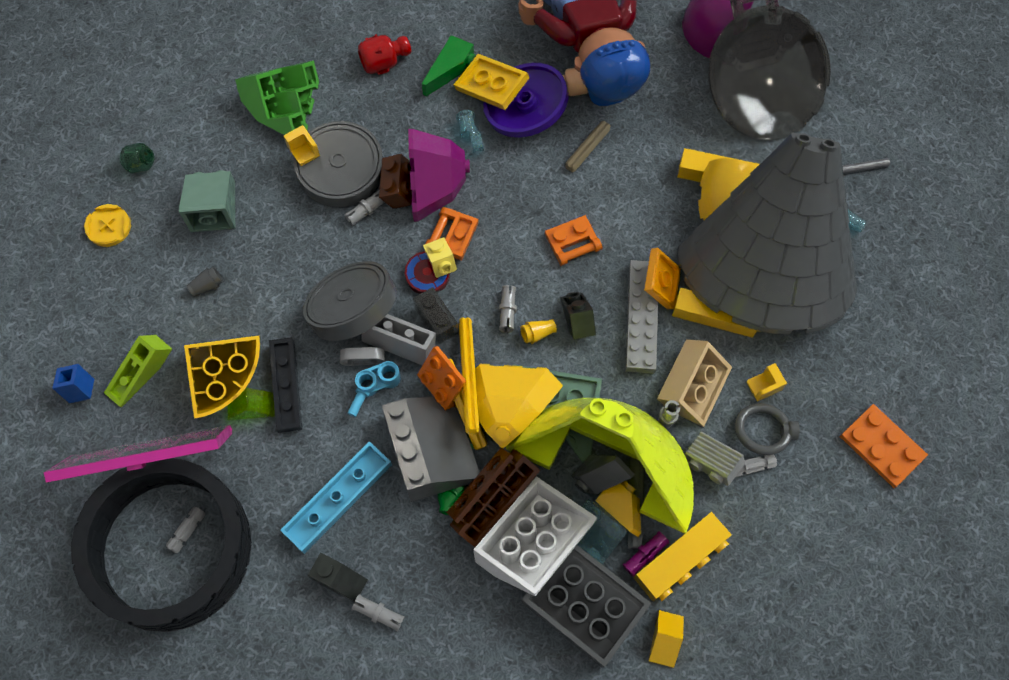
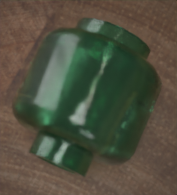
[120,143,155,173]

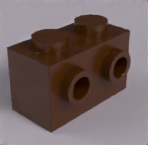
[379,154,412,209]

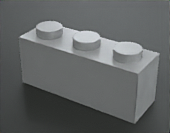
[361,314,436,365]

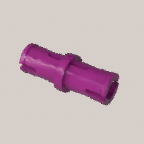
[623,531,670,577]

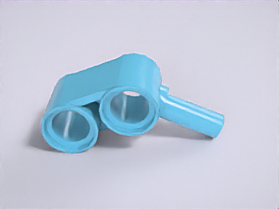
[347,361,401,417]

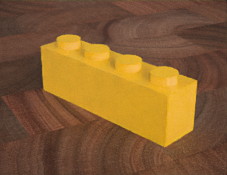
[634,511,732,602]

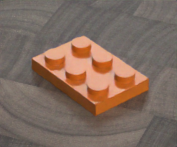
[839,404,928,488]

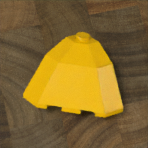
[475,363,563,449]

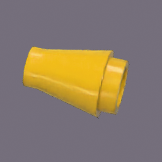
[520,319,557,344]

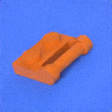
[425,207,479,261]
[545,215,603,266]

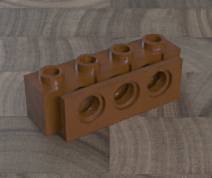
[446,448,540,547]

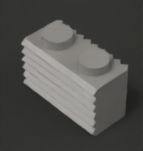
[686,432,745,486]

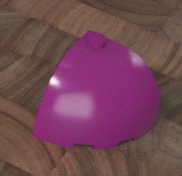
[682,0,754,65]

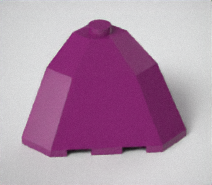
[408,129,470,222]

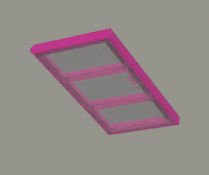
[44,425,232,483]

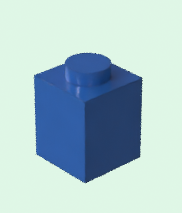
[52,364,95,403]

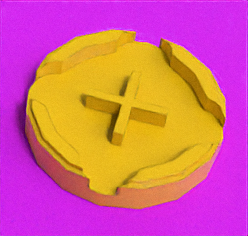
[84,204,131,247]

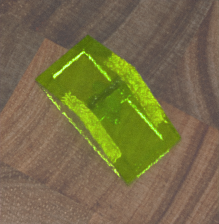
[227,388,275,420]

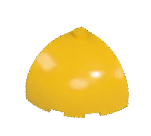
[698,158,755,220]
[184,336,260,419]

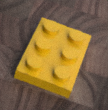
[454,54,529,110]

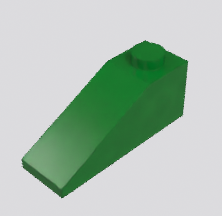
[422,35,476,96]

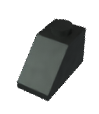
[308,552,368,603]

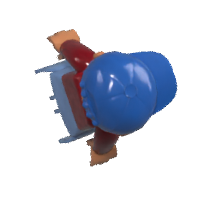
[518,0,650,106]

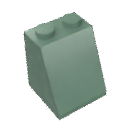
[179,170,235,232]

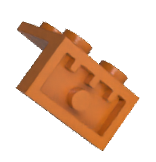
[417,346,466,411]

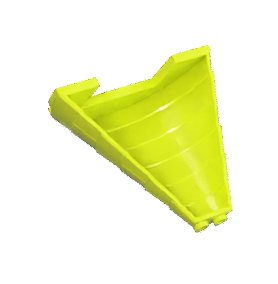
[506,398,694,534]

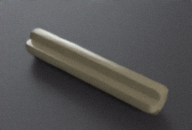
[565,121,611,172]

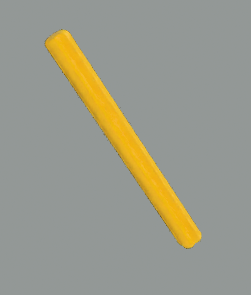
[459,317,479,434]

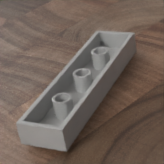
[625,260,658,374]

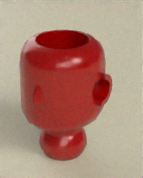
[358,34,412,75]

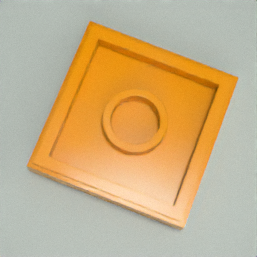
[644,248,681,309]

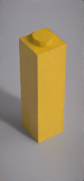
[677,148,760,182]
[672,288,760,338]

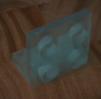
[577,499,628,564]

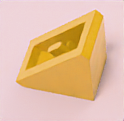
[648,610,684,668]

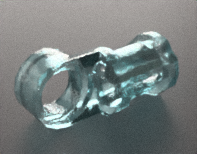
[456,110,484,153]

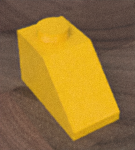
[595,481,641,537]

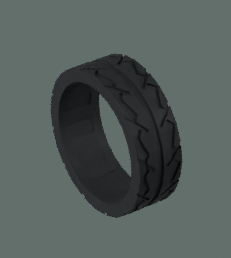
[71,458,252,632]

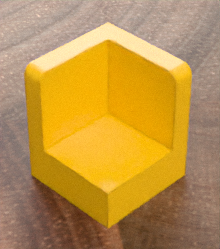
[284,125,320,166]
[747,363,787,402]

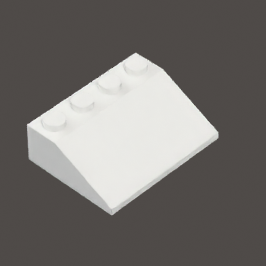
[474,476,597,596]

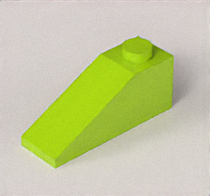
[104,335,172,407]

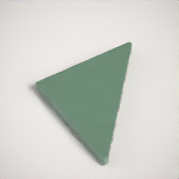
[513,364,602,463]

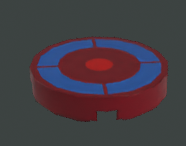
[404,251,450,295]

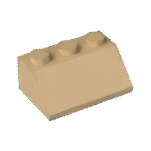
[657,339,732,427]

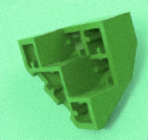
[235,60,319,135]

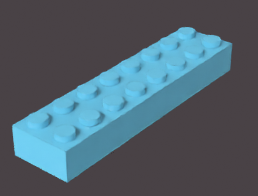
[280,441,392,554]

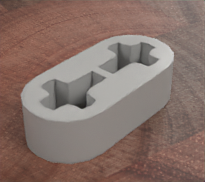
[340,347,385,366]

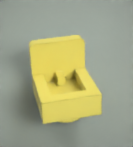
[423,237,457,278]

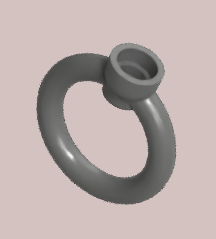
[735,403,800,455]

